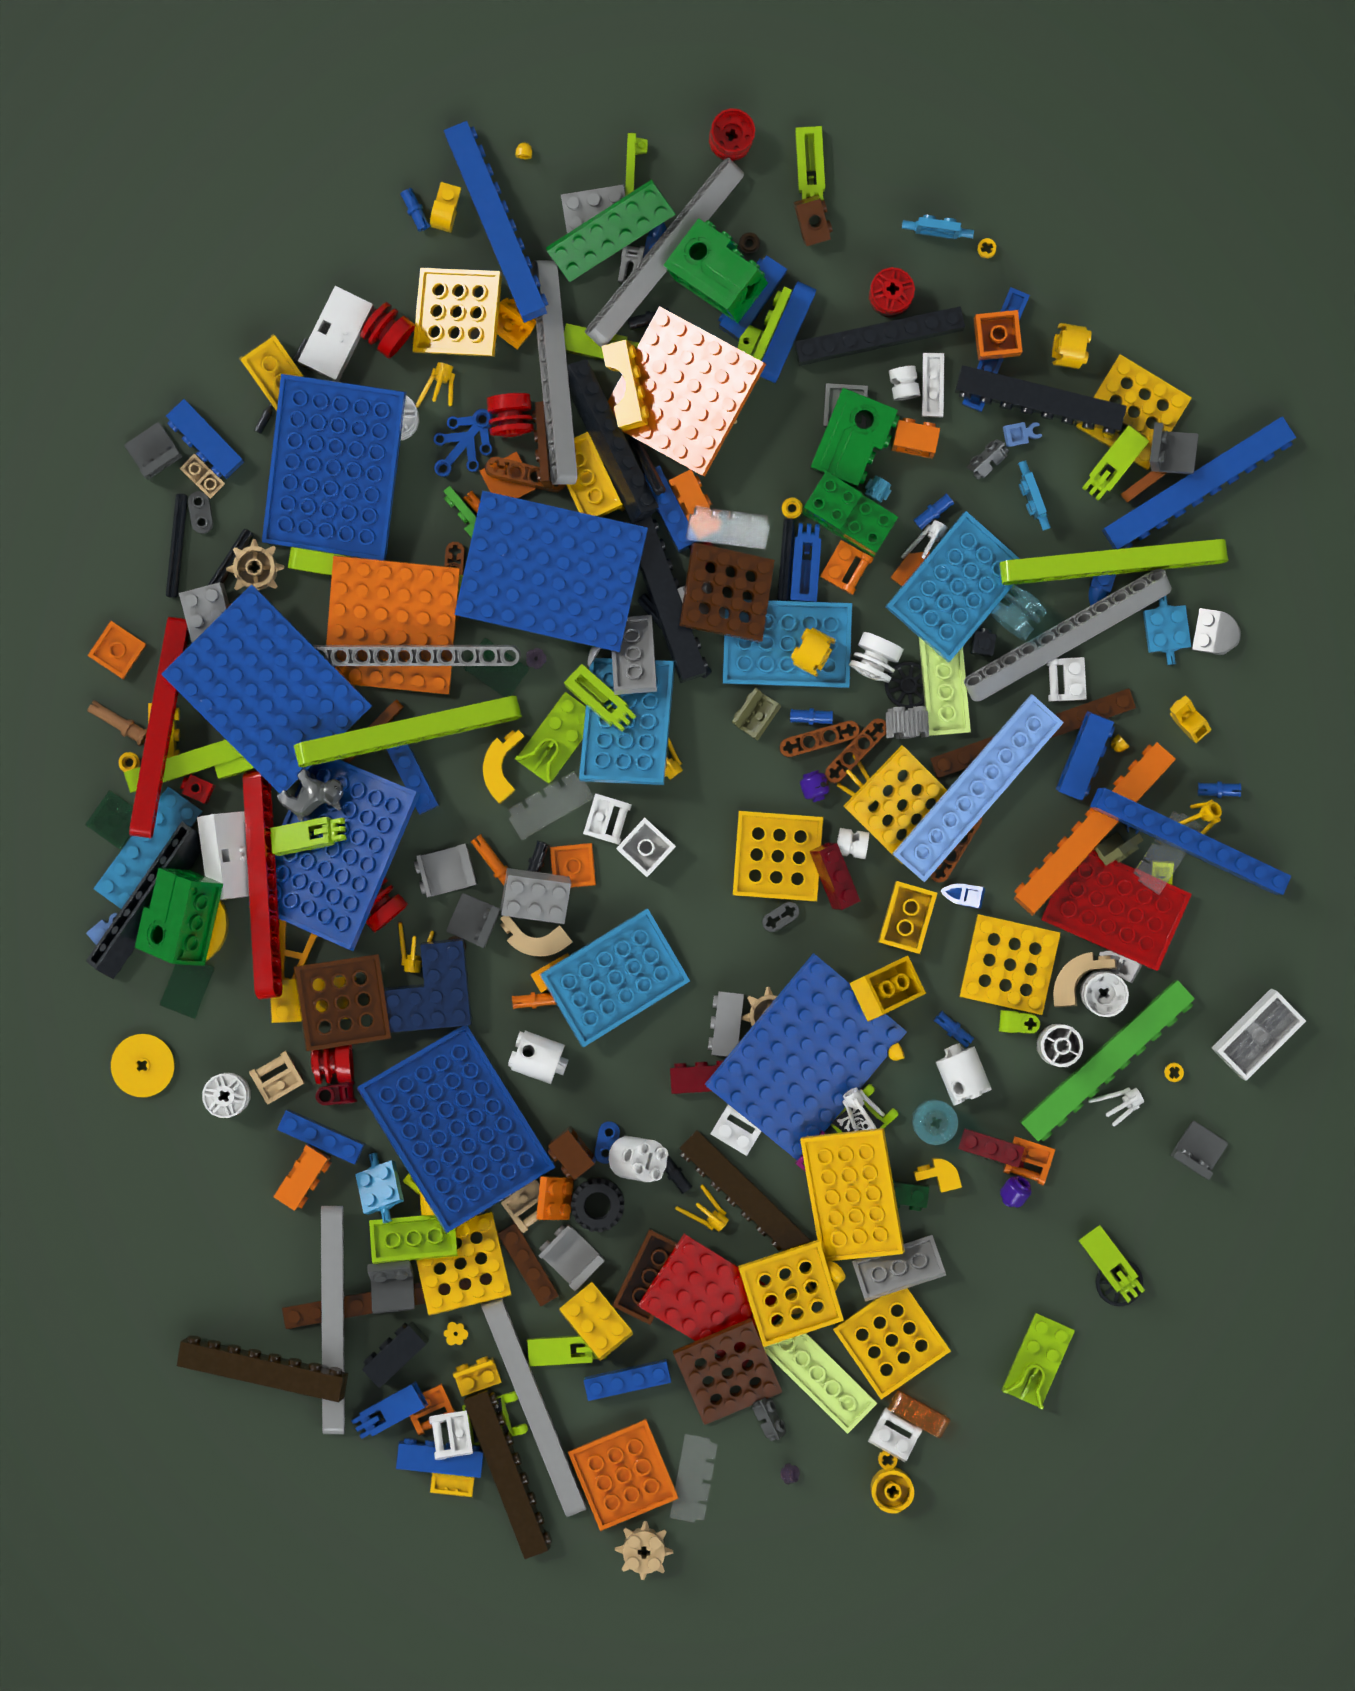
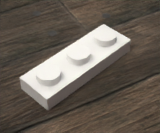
[922,353,944,417]

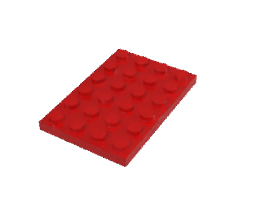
[1041,851,1192,971]
[638,1233,778,1367]

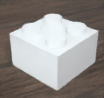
[616,818,676,878]

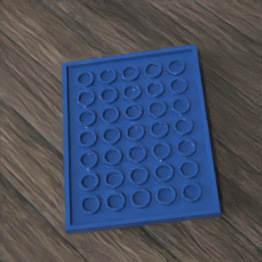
[262,374,406,560]
[454,491,648,652]
[161,584,372,793]
[248,760,420,951]
[705,953,907,1160]
[357,1026,555,1234]

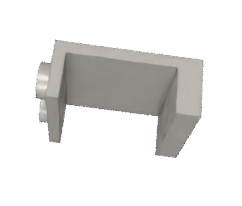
[414,843,477,897]
[539,1224,605,1291]

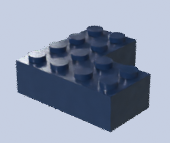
[384,938,472,1033]

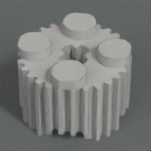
[886,706,929,739]

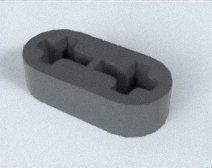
[762,902,799,932]

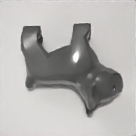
[277,769,343,822]

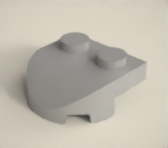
[1192,608,1241,655]

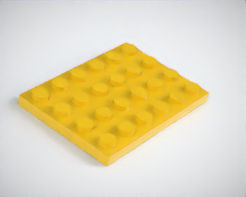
[800,1128,905,1262]

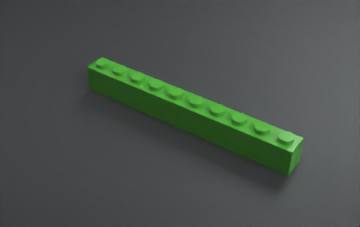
[1019,980,1195,1142]

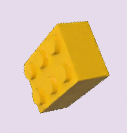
[878,881,937,954]
[850,955,926,1021]
[559,1282,633,1361]

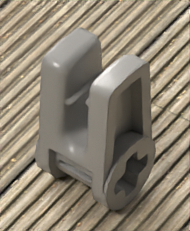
[618,245,645,283]

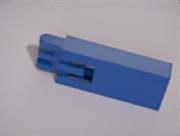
[790,523,821,602]
[351,1381,429,1439]

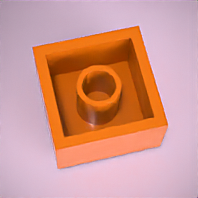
[974,310,1022,360]
[891,418,940,459]

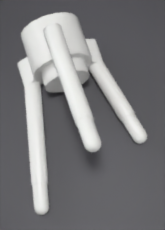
[901,520,948,559]
[1088,1087,1144,1126]
[842,1088,885,1130]

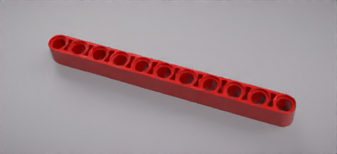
[129,617,189,838]
[243,770,283,1000]

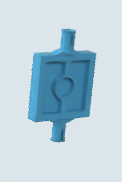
[902,215,974,239]
[1018,460,1051,531]
[1143,596,1191,665]
[355,1153,404,1223]

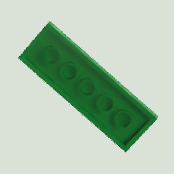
[546,179,676,282]

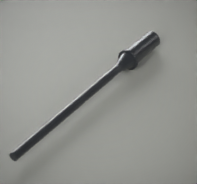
[254,339,308,434]

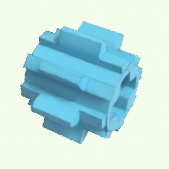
[865,476,891,503]

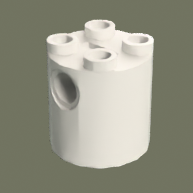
[1037,1024,1083,1067]
[508,1031,569,1084]
[936,1043,992,1105]
[608,1136,668,1182]

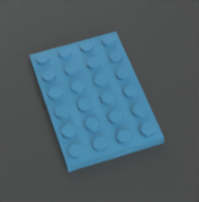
[885,511,1020,662]
[723,600,852,688]
[579,658,675,785]
[539,908,690,1047]

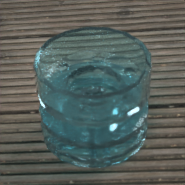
[990,585,1047,641]
[911,1099,958,1145]

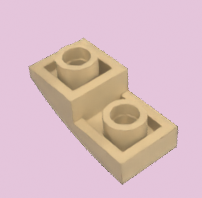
[179,454,225,499]

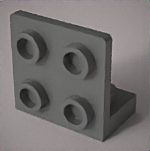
[125,422,183,480]
[1150,422,1199,474]
[446,893,501,948]
[1170,1121,1228,1180]
[367,1260,415,1314]

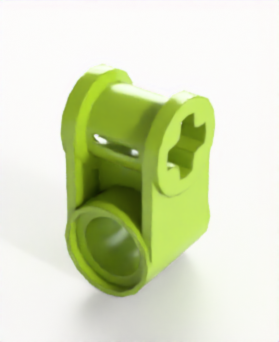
[999,1010,1040,1034]

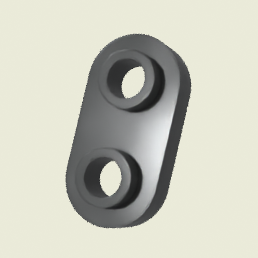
[188,491,213,534]

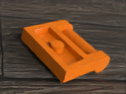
[820,540,874,595]
[1003,1136,1055,1185]
[410,1384,456,1436]

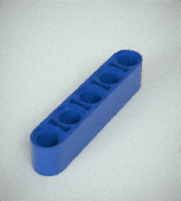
[760,281,817,383]

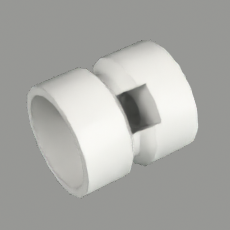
[889,366,920,401]
[837,828,869,859]

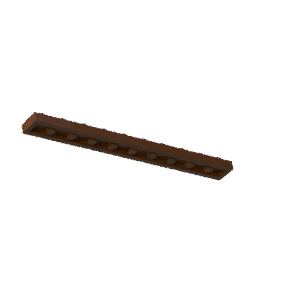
[930,688,1136,778]
[282,1273,492,1329]

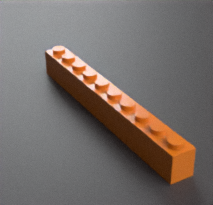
[1014,742,1176,916]

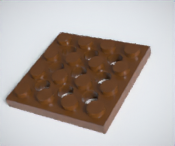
[679,542,775,643]
[294,954,391,1051]
[673,1318,782,1425]

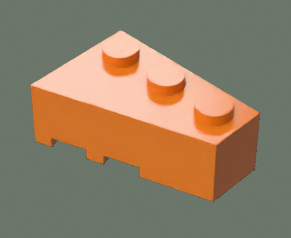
[669,469,722,541]
[274,1144,332,1211]

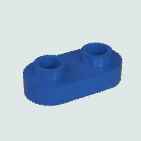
[595,1121,620,1164]

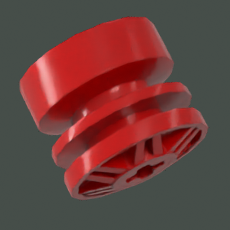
[709,108,755,161]
[869,267,915,318]
[360,302,416,359]
[487,393,534,437]
[366,877,408,933]
[311,1045,354,1084]

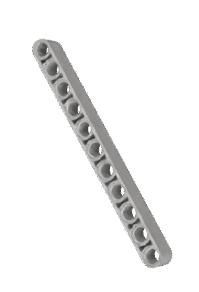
[585,158,744,347]
[531,260,577,485]
[964,569,1172,701]
[313,645,521,666]
[321,1206,345,1434]
[481,1298,587,1517]

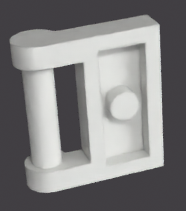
[1046,657,1087,702]
[583,793,632,845]
[710,1104,761,1156]
[868,1407,923,1462]
[429,1410,473,1460]

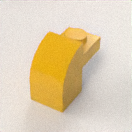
[430,182,462,233]
[1170,695,1211,743]
[913,1158,962,1193]

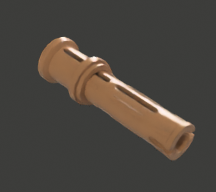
[87,700,147,746]

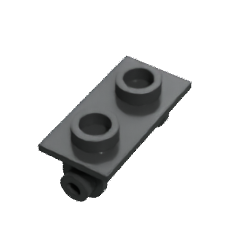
[966,439,1009,480]
[752,1397,786,1441]

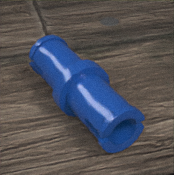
[400,188,430,232]
[913,494,954,530]
[790,708,833,725]
[1198,781,1241,798]
[933,1011,974,1048]

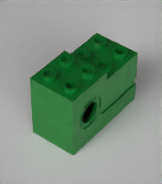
[663,218,768,324]
[810,388,900,487]
[802,471,898,558]
[135,868,223,966]

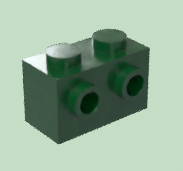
[893,1181,930,1211]

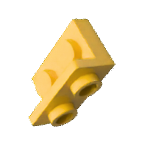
[453,1356,502,1397]

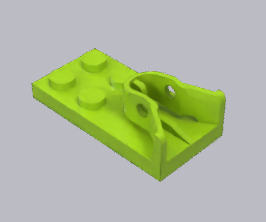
[738,286,792,361]
[515,692,586,785]
[369,1215,458,1264]
[1002,1312,1075,1410]

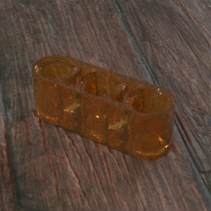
[887,1390,951,1439]

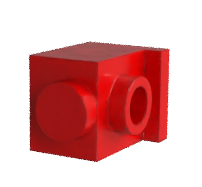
[180,774,216,804]

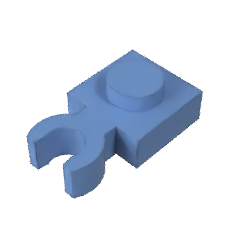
[1003,422,1042,447]
[86,913,118,945]

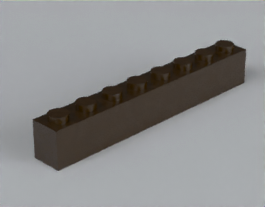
[679,1130,812,1267]
[177,1336,349,1403]
[463,1388,552,1559]

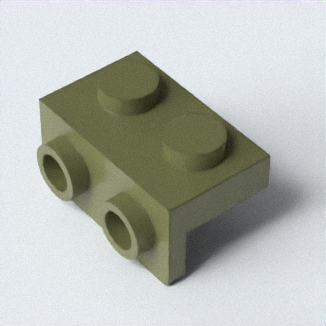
[732,688,781,741]
[1095,833,1143,865]

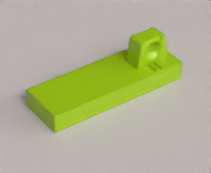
[625,133,648,196]

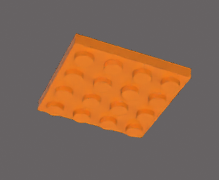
[568,1419,679,1531]

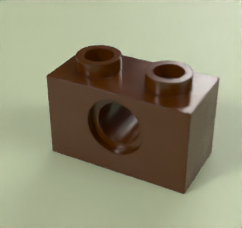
[793,195,833,246]

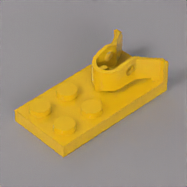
[239,334,304,411]
[567,432,625,517]
[270,976,356,1023]

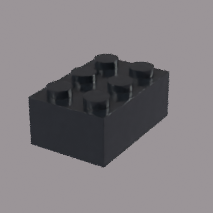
[362,1322,429,1388]

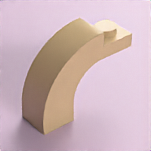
[500,916,573,956]
[1053,952,1117,1008]

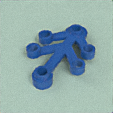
[434,409,493,477]

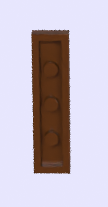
[532,401,553,488]
[498,1223,559,1306]

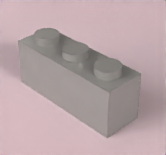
[708,991,744,1056]

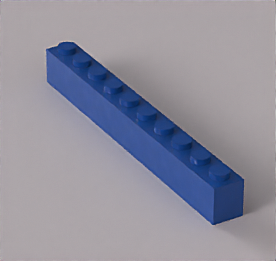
[444,121,549,323]
[1102,416,1296,550]
[1090,788,1291,895]

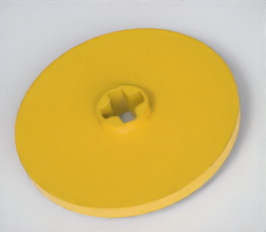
[111,1034,175,1097]

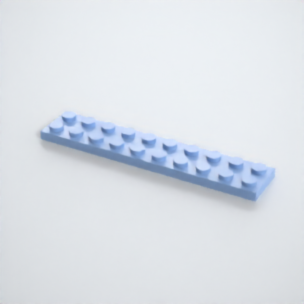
[892,694,1064,882]

